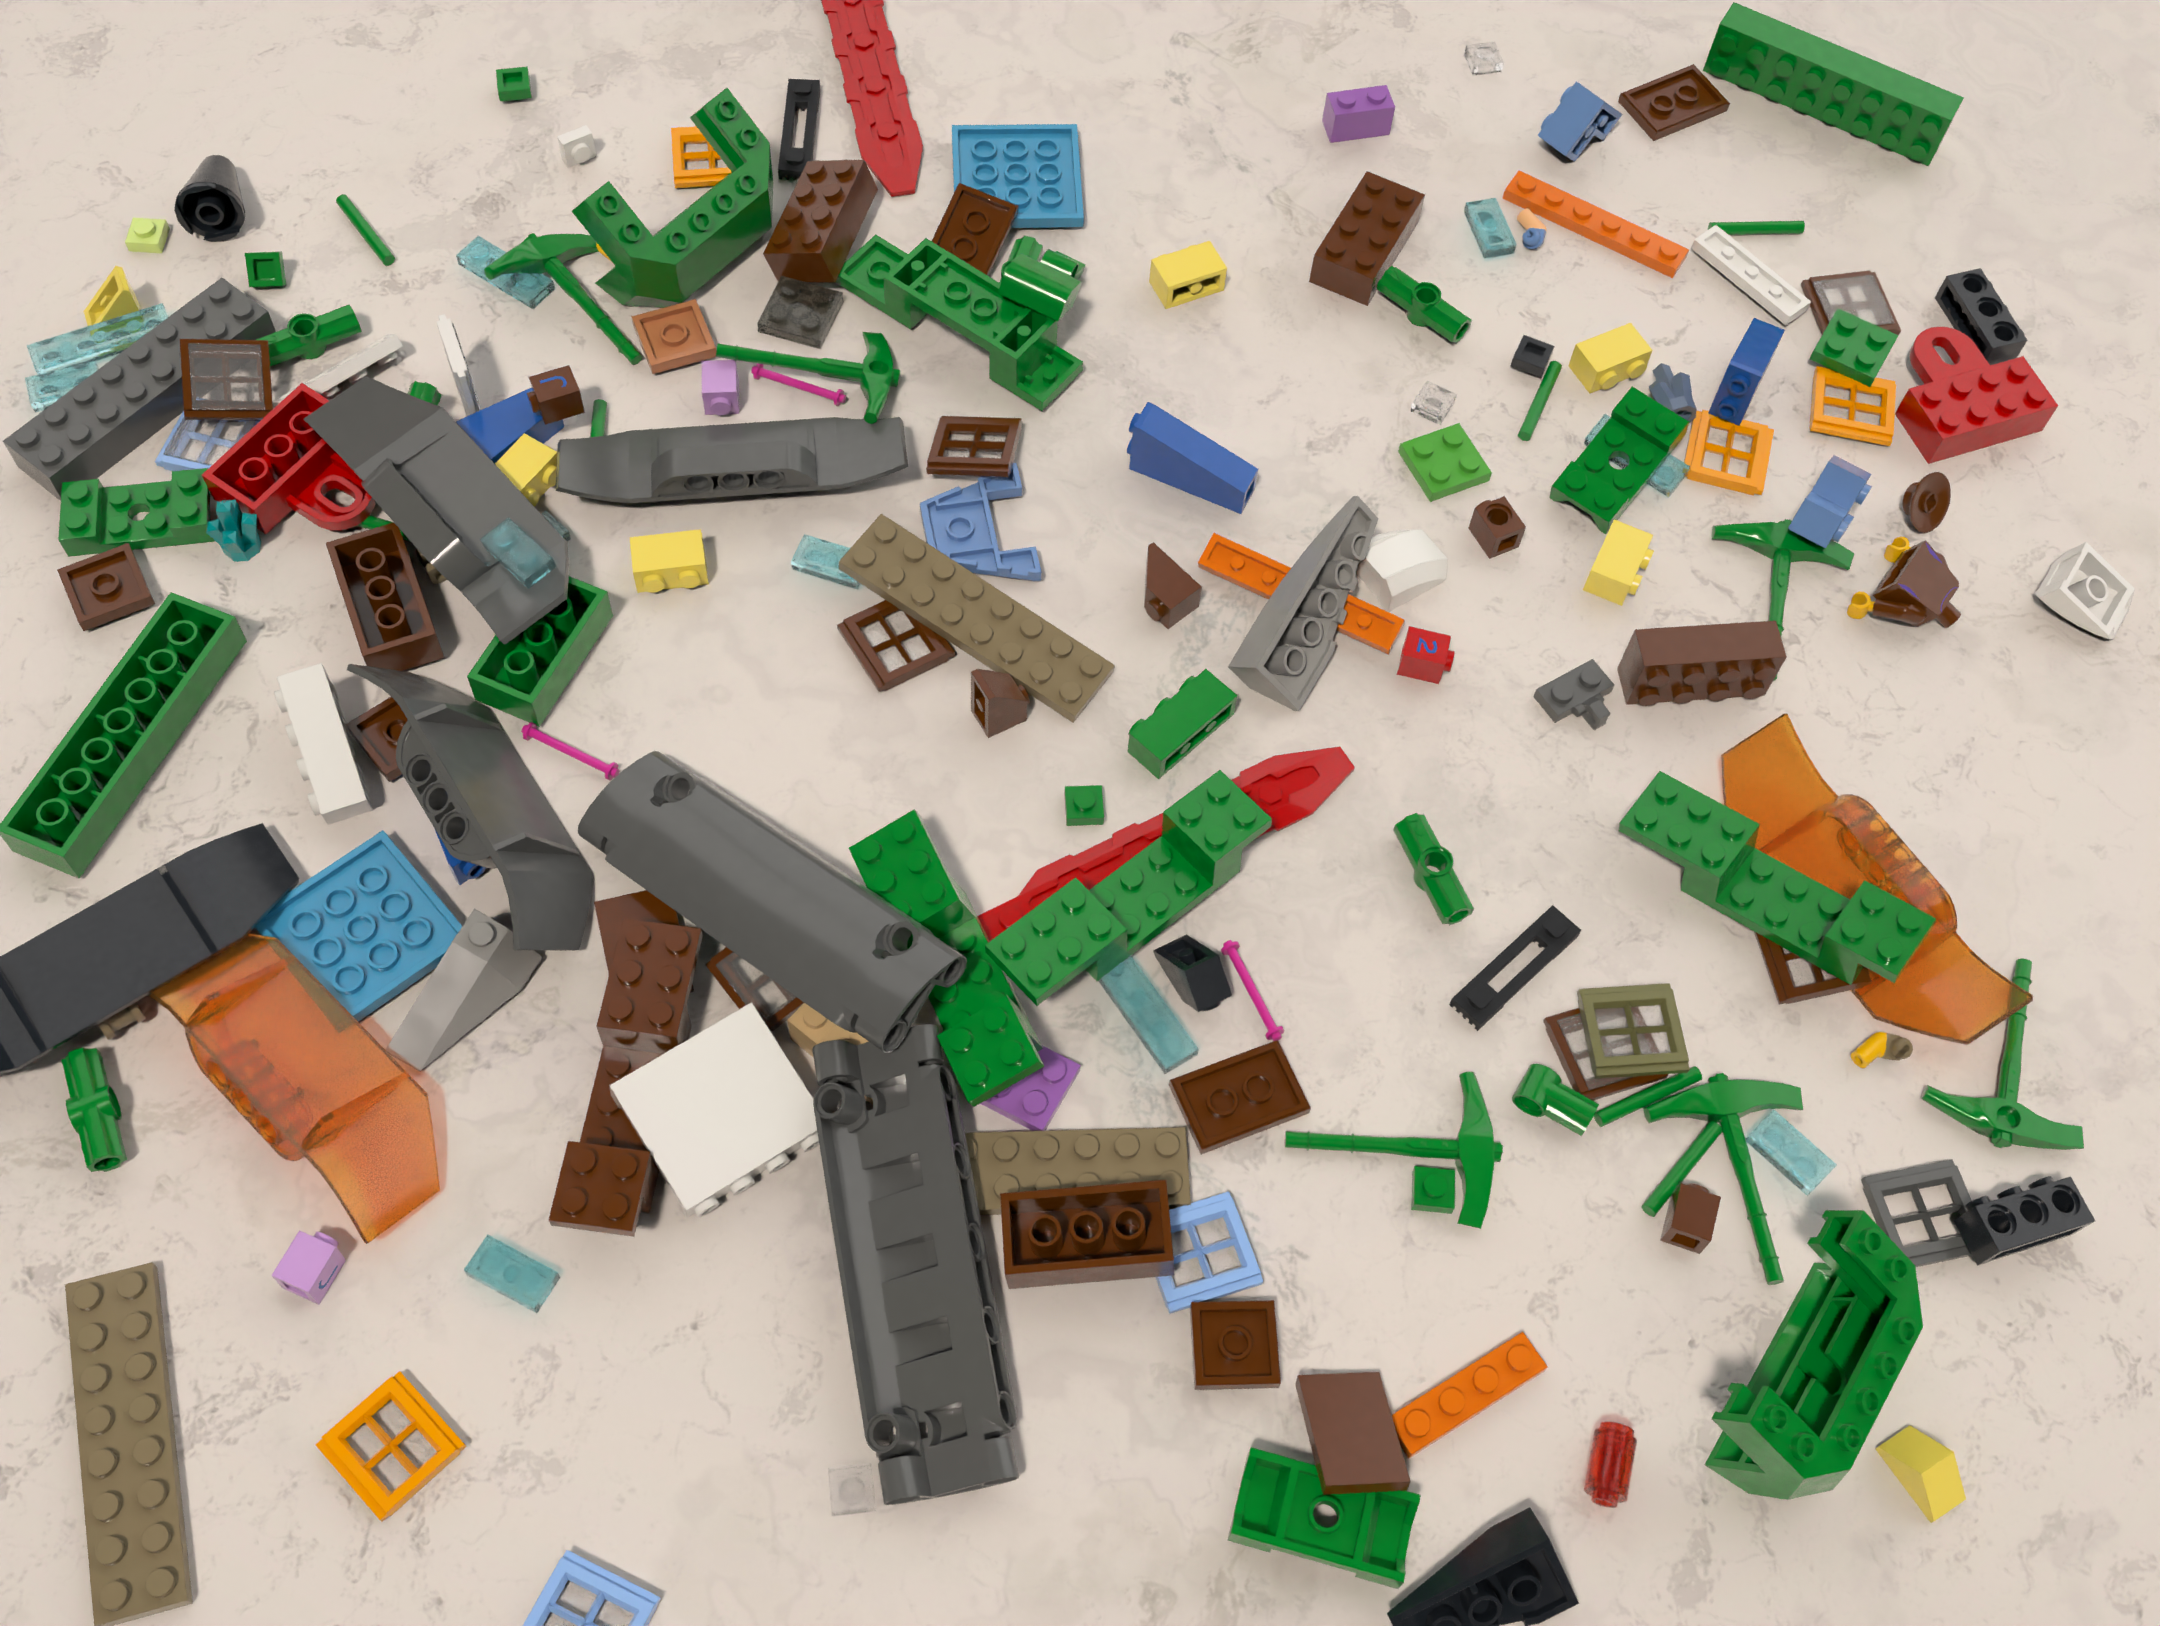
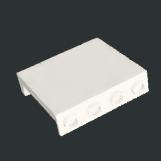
[610,1002,819,1218]

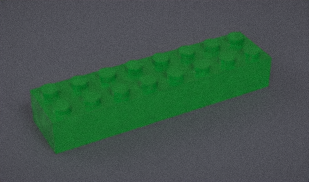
[1703,2,1964,166]
[0,592,247,878]

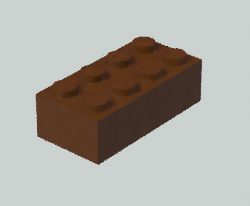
[763,160,878,282]
[1309,171,1425,306]
[326,522,445,671]
[1617,621,1787,706]
[1000,1180,1174,1289]

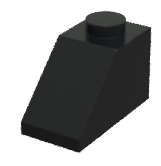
[1153,934,1232,1012]

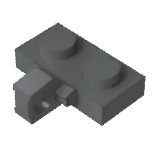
[1533,659,1615,730]

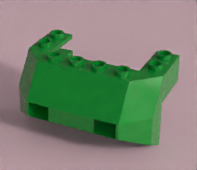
[572,88,773,308]
[1704,1210,1923,1500]

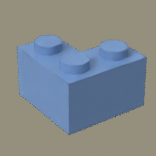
[1538,81,1623,162]
[1788,455,1872,548]

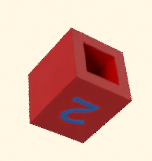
[1397,626,1455,684]

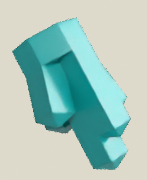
[206,500,261,562]

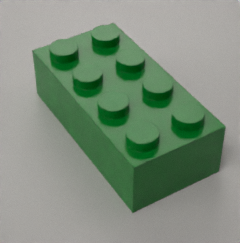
[467,576,613,727]

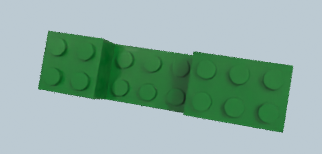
[836,234,1083,411]
[985,770,1272,1006]
[1618,771,1936,985]
[849,809,1044,1107]

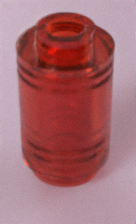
[1584,1422,1637,1508]

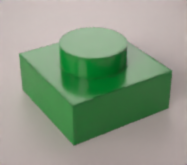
[496,66,532,101]
[245,251,286,287]
[1064,785,1104,826]
[1411,1166,1455,1214]

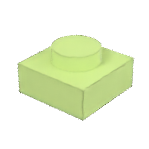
[125,218,170,253]

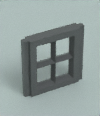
[1861,1159,1972,1267]

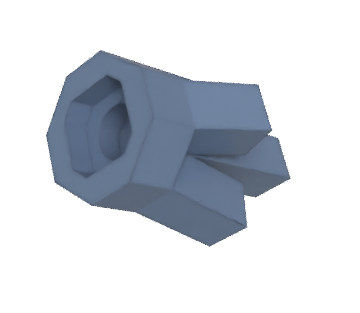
[1649,363,1697,423]

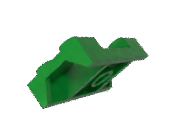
[1549,386,1689,534]
[58,468,215,557]
[1227,1447,1421,1589]

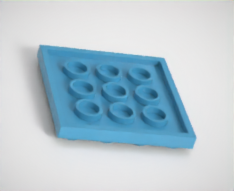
[952,124,1084,228]
[255,830,462,1035]

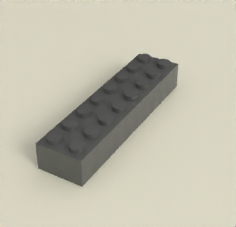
[3,278,276,501]

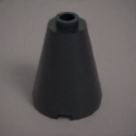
[174,155,245,242]

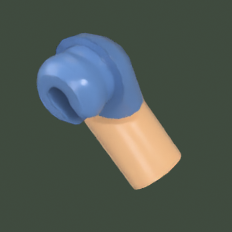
[1517,208,1547,249]

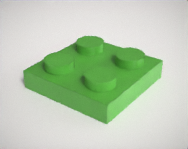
[1398,423,1492,502]

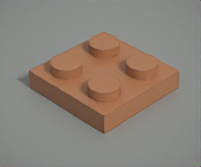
[631,299,716,374]

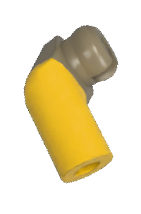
[1851,1032,1913,1068]

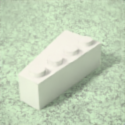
[274,663,373,825]

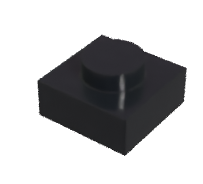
[1510,335,1555,377]

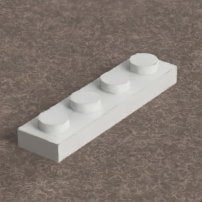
[1691,225,1811,325]
[272,334,403,408]

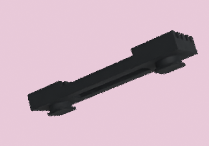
[778,79,820,180]
[1449,905,1581,1031]

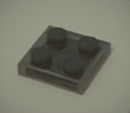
[757,276,844,349]

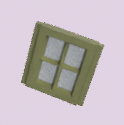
[1577,983,1690,1079]

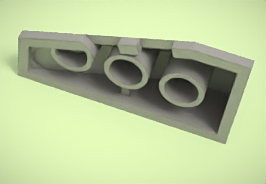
[385,908,542,1072]

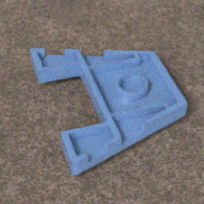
[920,463,1042,581]

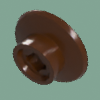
[1903,472,1951,533]

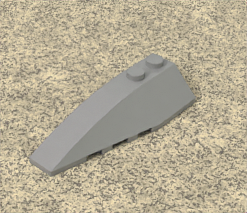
[1228,496,1378,711]

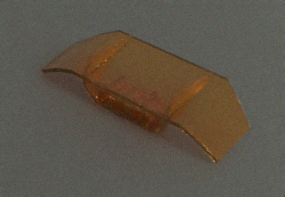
[1721,714,2033,1045]
[148,934,440,1244]

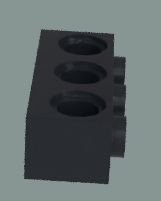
[1935,268,2027,365]
[1953,1176,2095,1266]

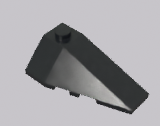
[1387,1507,1579,1626]

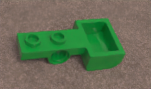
[998,249,1086,321]

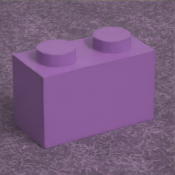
[1322,85,1395,143]

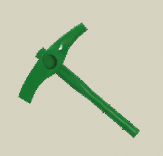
[484,233,642,365]
[716,332,900,424]
[1712,519,1854,681]
[1921,958,2084,1150]
[1284,1072,1503,1229]
[1643,1073,1803,1285]

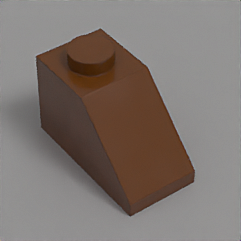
[1144,542,1202,629]
[971,669,1030,738]

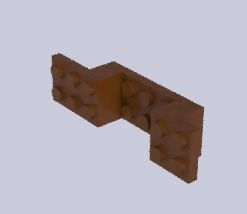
[549,918,703,1237]

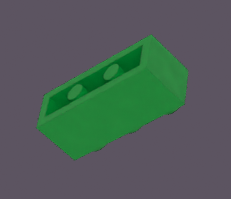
[1127,669,1238,779]

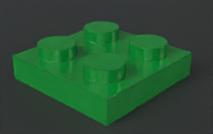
[1810,308,1899,387]

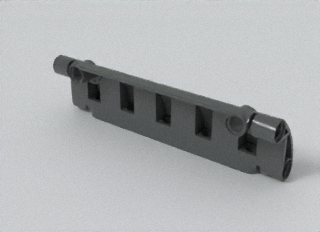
[578,751,967,1053]
[812,1024,1019,1505]

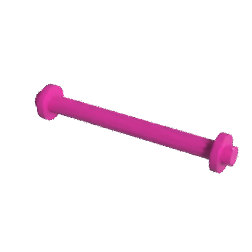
[751,364,846,406]
[521,722,620,780]
[1221,940,1284,1041]

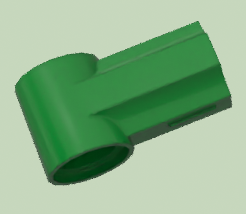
[1512,1064,1599,1136]

